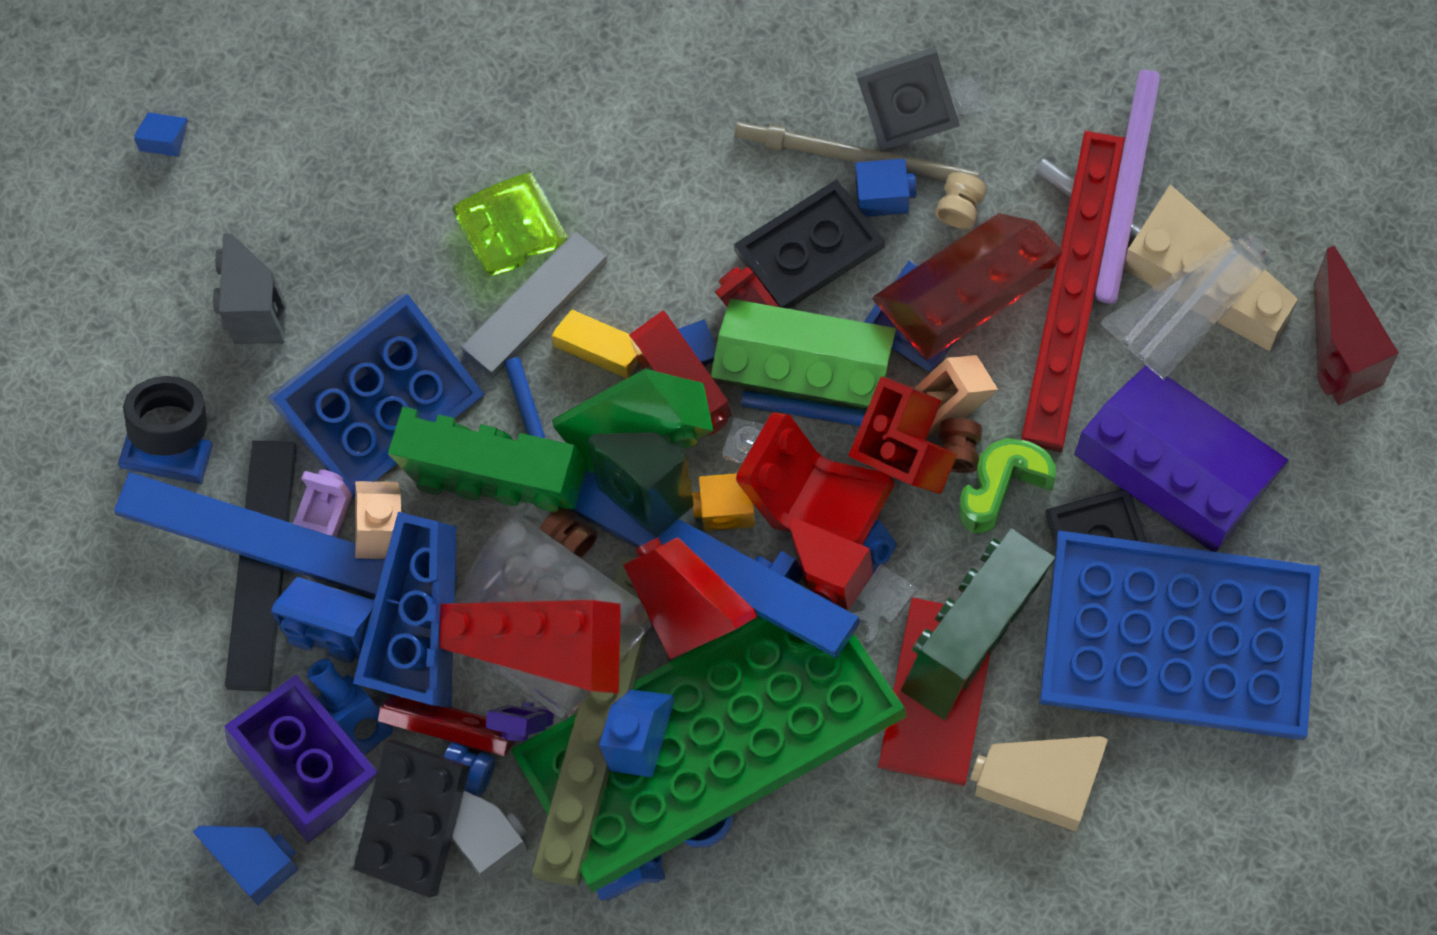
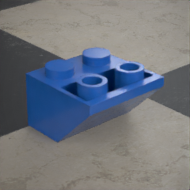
[271,577,374,663]

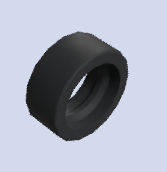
[123,376,207,456]

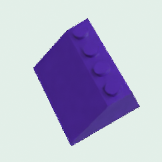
[1074,363,1289,552]

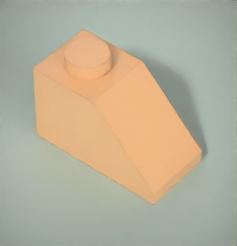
[915,355,998,437]
[355,481,401,559]

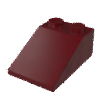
[1314,245,1398,405]

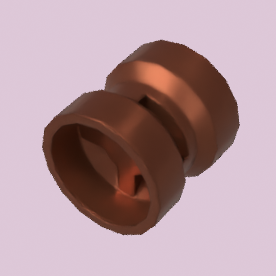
[939,418,983,474]
[537,507,598,565]

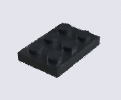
[734,179,885,309]
[353,740,471,897]

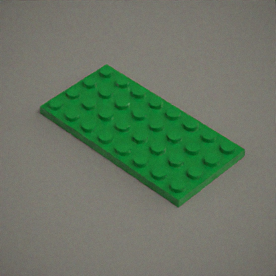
[510,587,907,893]

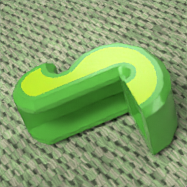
[959,438,1056,533]

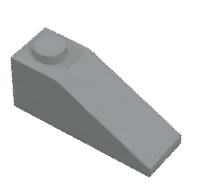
[452,791,527,883]

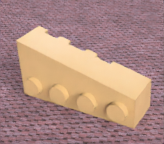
[1123,184,1298,351]

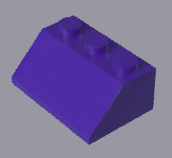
[224,674,377,843]

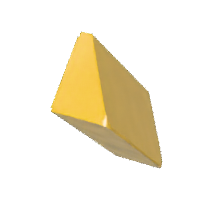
[551,309,637,379]

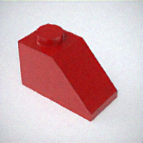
[789,517,873,611]

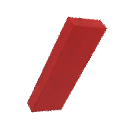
[378,694,515,756]

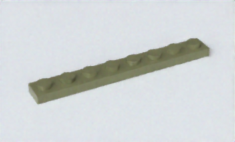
[532,555,651,887]

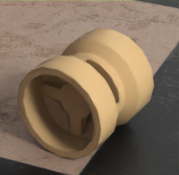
[935,172,987,229]

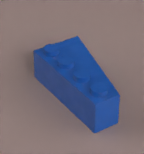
[353,512,457,707]

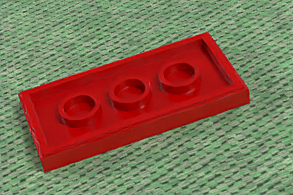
[877,597,990,786]

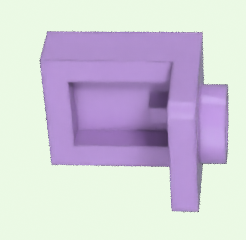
[293,470,353,538]

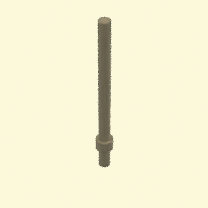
[734,121,979,181]

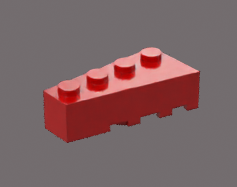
[439,600,621,694]

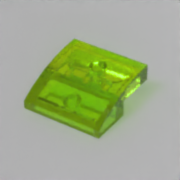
[452,172,568,276]

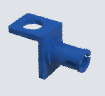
[307,659,393,755]

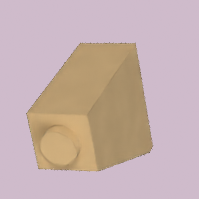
[970,736,1108,832]

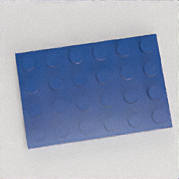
[1039,530,1320,740]

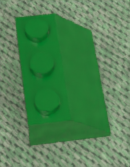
[552,369,713,481]

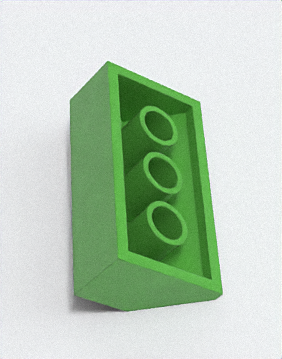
[711,299,897,409]

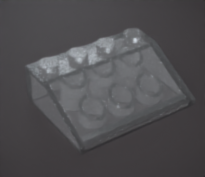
[454,512,652,722]

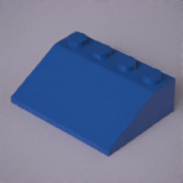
[267,294,485,499]

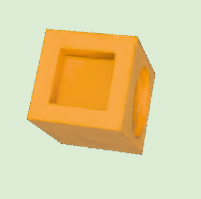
[692,473,755,532]

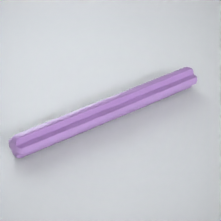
[1095,69,1160,304]

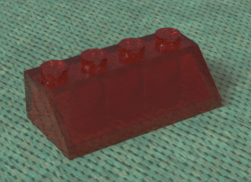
[872,213,1062,360]

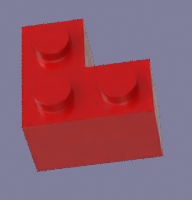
[848,376,958,494]

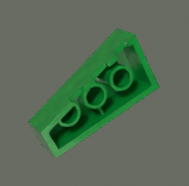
[388,406,588,512]

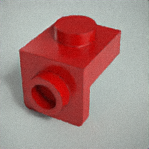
[715,267,779,307]

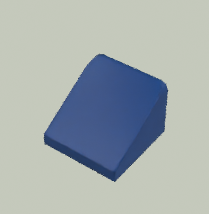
[134,112,188,157]

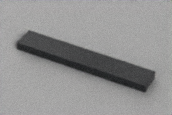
[225,440,297,692]

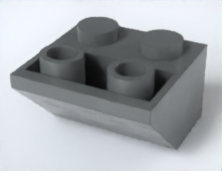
[213,234,286,344]

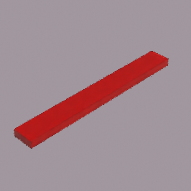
[1021,130,1126,452]

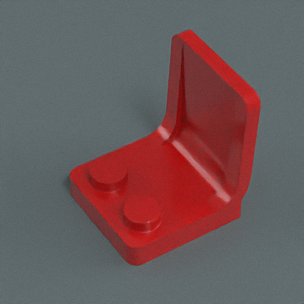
[736,412,895,545]

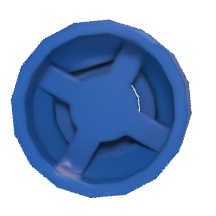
[443,742,496,798]

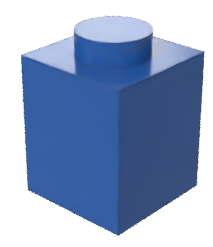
[855,159,916,217]

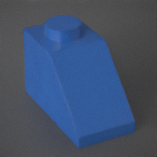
[599,689,675,777]
[193,826,299,906]

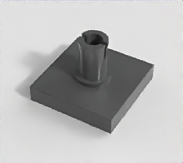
[856,46,960,151]

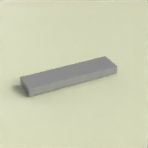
[461,231,607,378]

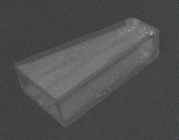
[1100,233,1273,381]

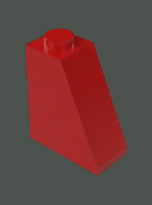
[629,310,732,435]
[623,537,758,659]

